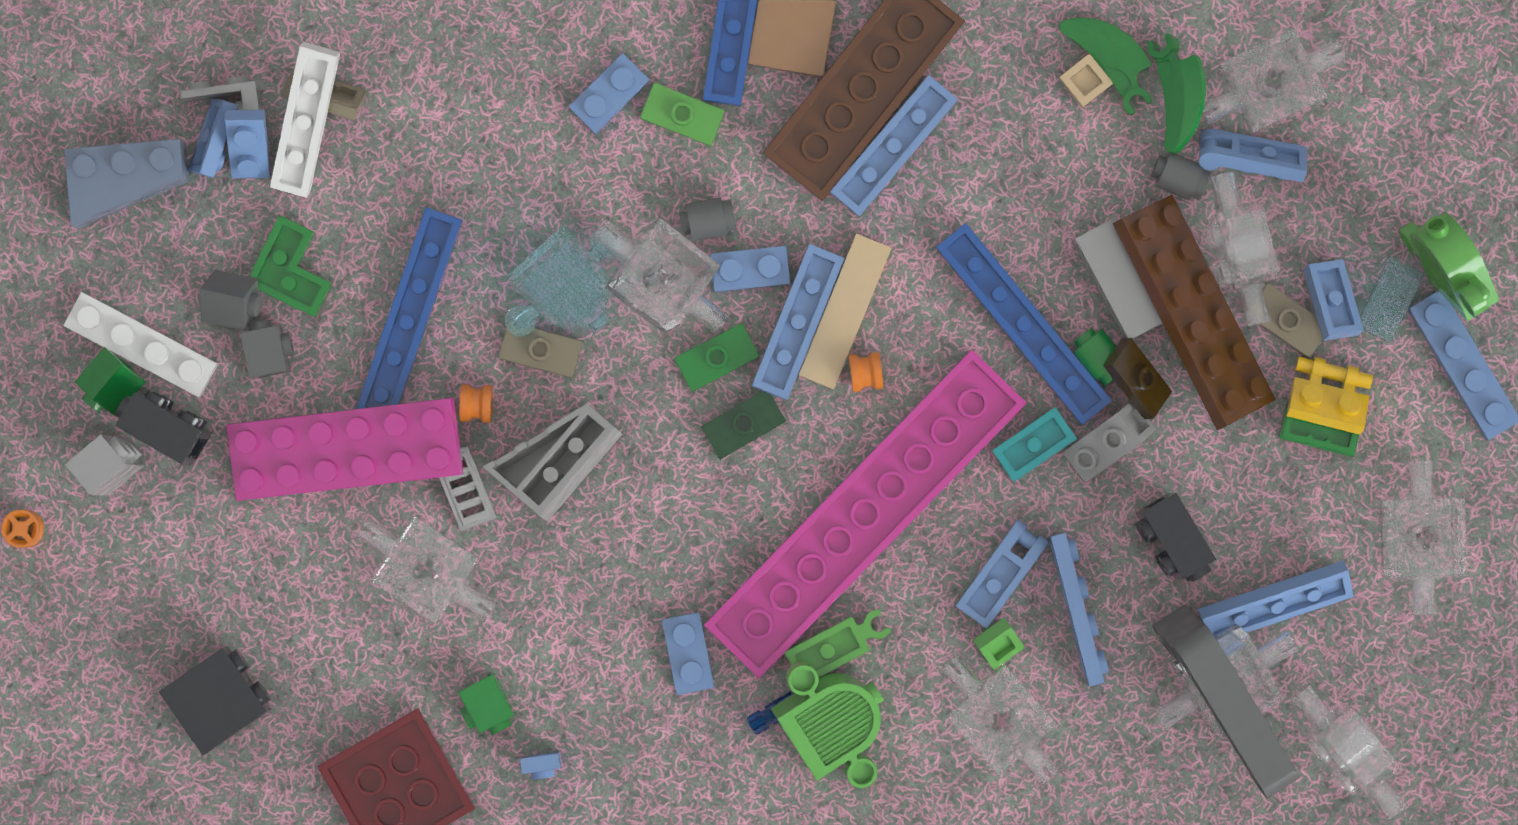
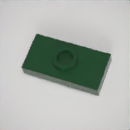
[701,391,786,460]

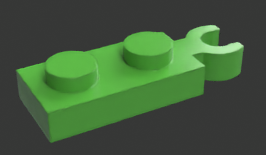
[785,609,891,677]

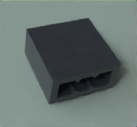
[115,390,212,466]
[1134,493,1217,582]
[159,646,271,756]

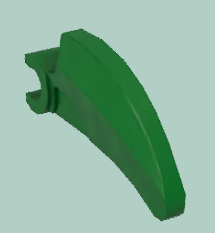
[1059,18,1152,116]
[1147,33,1206,154]

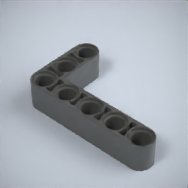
[1152,605,1300,799]

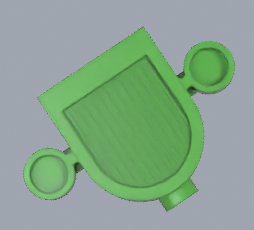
[1398,212,1500,321]
[771,661,884,788]

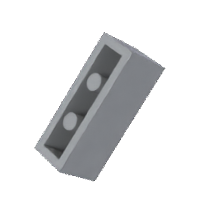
[1072,217,1162,339]
[65,434,144,496]

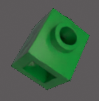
[75,347,146,417]
[458,673,516,736]

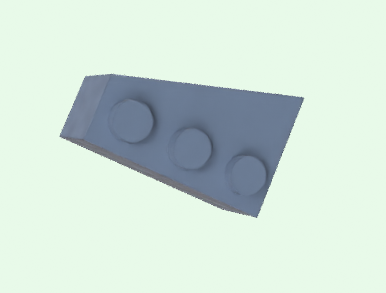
[64,139,189,229]

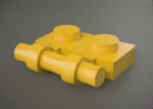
[1286,356,1373,435]

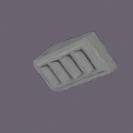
[439,446,497,531]

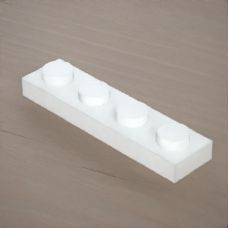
[270,42,341,198]
[63,292,218,398]

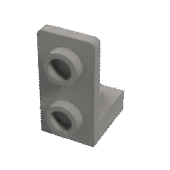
[179,76,263,110]
[1064,401,1157,482]

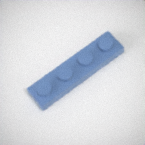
[830,75,958,217]
[751,244,845,401]
[1407,291,1518,440]
[1048,533,1109,687]
[1197,561,1354,642]

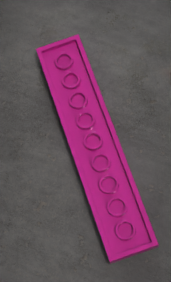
[704,350,1027,678]

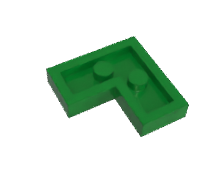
[249,215,333,318]

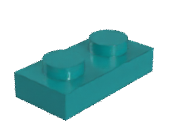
[991,407,1077,482]

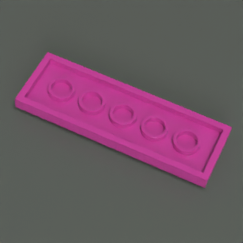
[226,397,463,501]

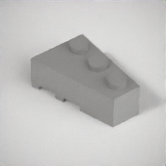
[483,403,622,521]

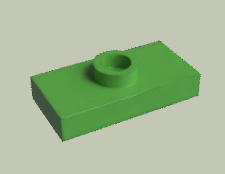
[640,82,725,147]

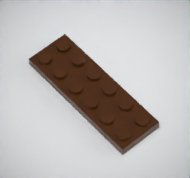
[762,0,965,201]
[1112,195,1276,430]

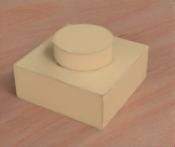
[1058,53,1113,108]

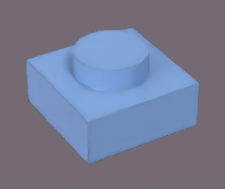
[520,751,562,780]

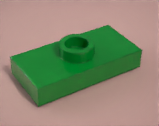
[674,323,760,392]
[1278,401,1359,457]

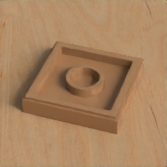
[748,0,836,78]

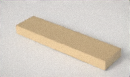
[798,233,892,390]

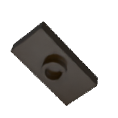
[1103,338,1172,419]

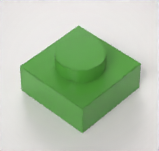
[973,618,1025,670]

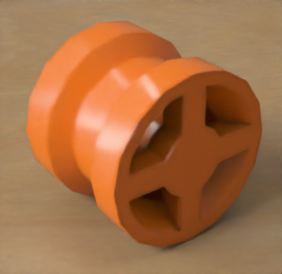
[848,351,883,392]
[459,384,493,423]
[1,510,45,548]

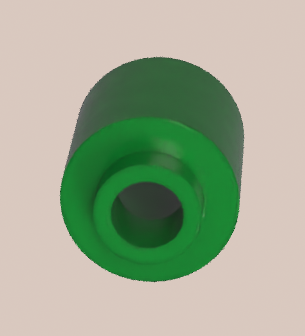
[1073,327,1116,386]

